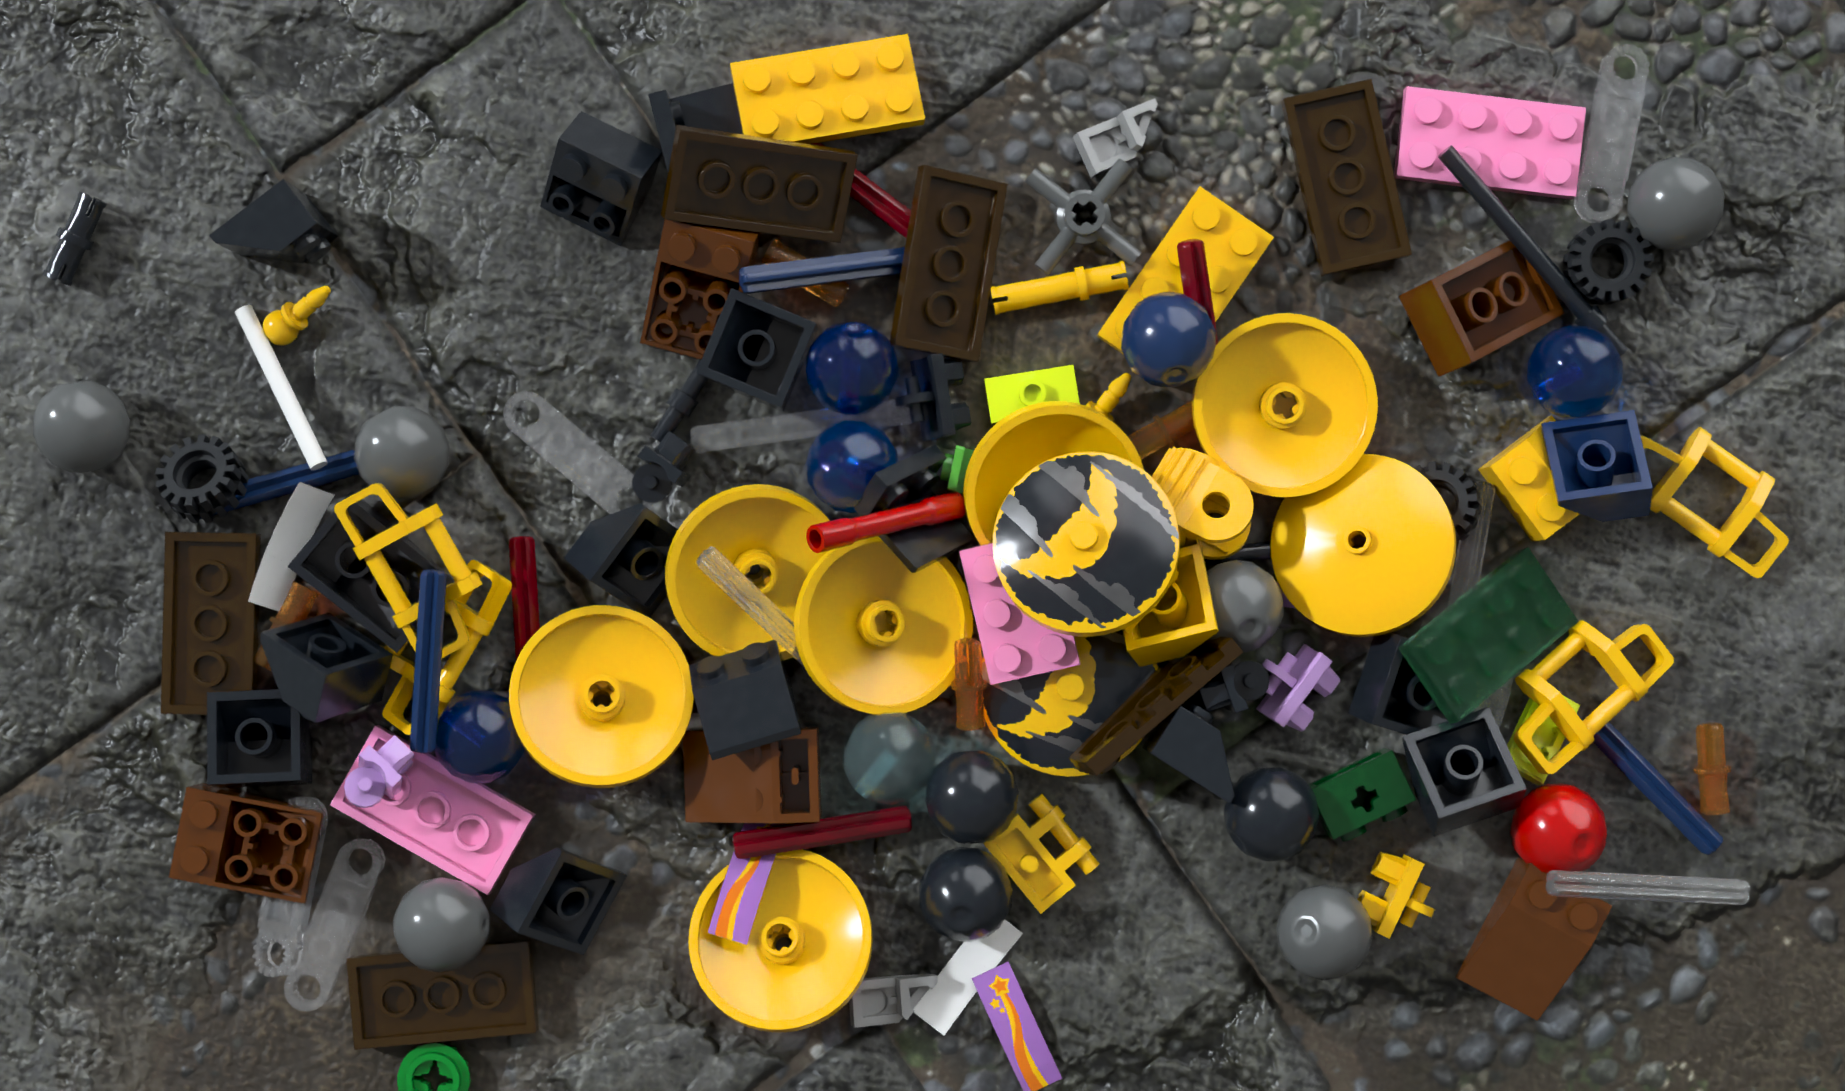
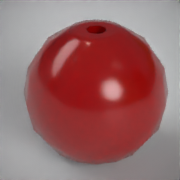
[1510,784,1607,878]

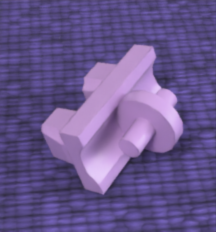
[1256,644,1340,731]
[344,735,414,808]

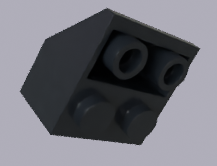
[540,111,662,246]

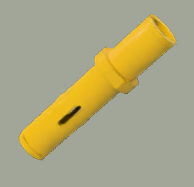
[990,260,1129,315]

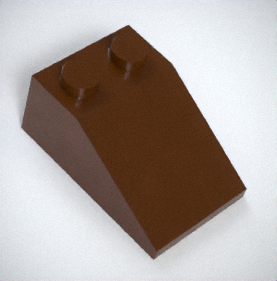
[1399,240,1564,377]
[1456,857,1612,1021]

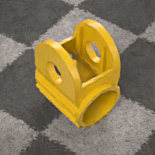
[1151,446,1254,560]

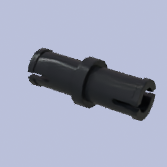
[43,191,107,286]

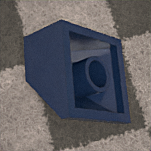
[1541,410,1653,522]

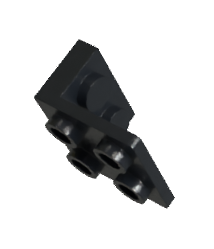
[648,83,743,171]
[853,445,973,573]

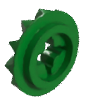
[397,1042,472,1091]

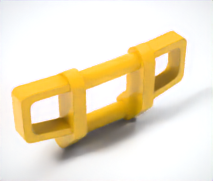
[1641,427,1789,578]
[334,483,483,658]
[380,560,512,736]
[1514,620,1674,774]

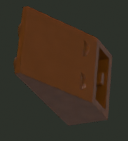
[640,220,762,359]
[683,727,822,823]
[169,783,324,904]

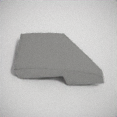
[1073,98,1158,178]
[849,974,938,1028]

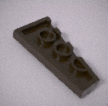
[1068,637,1243,776]

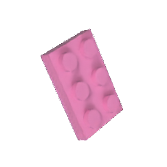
[959,543,1080,685]

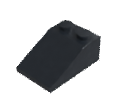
[287,491,455,653]

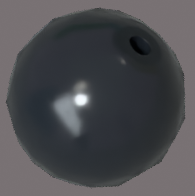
[925,750,1019,844]
[1224,767,1319,861]
[919,847,1013,942]

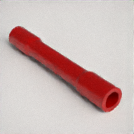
[806,492,966,553]

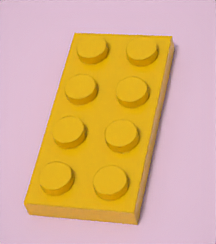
[730,34,925,144]
[1096,186,1274,355]

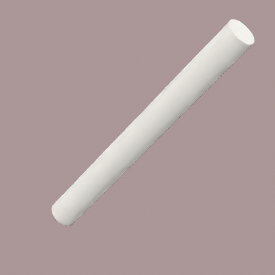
[235,305,328,470]

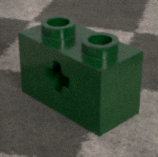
[1308,748,1416,842]

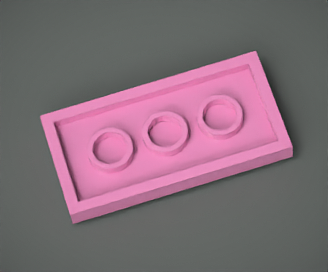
[1394,86,1586,200]
[330,725,536,895]

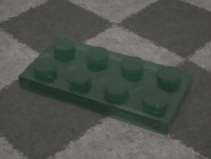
[1398,547,1579,724]

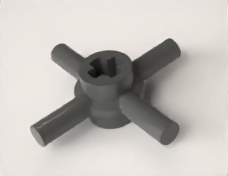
[1025,159,1142,276]

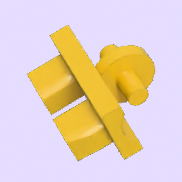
[1357,852,1435,939]

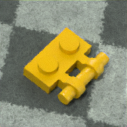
[983,793,1100,914]

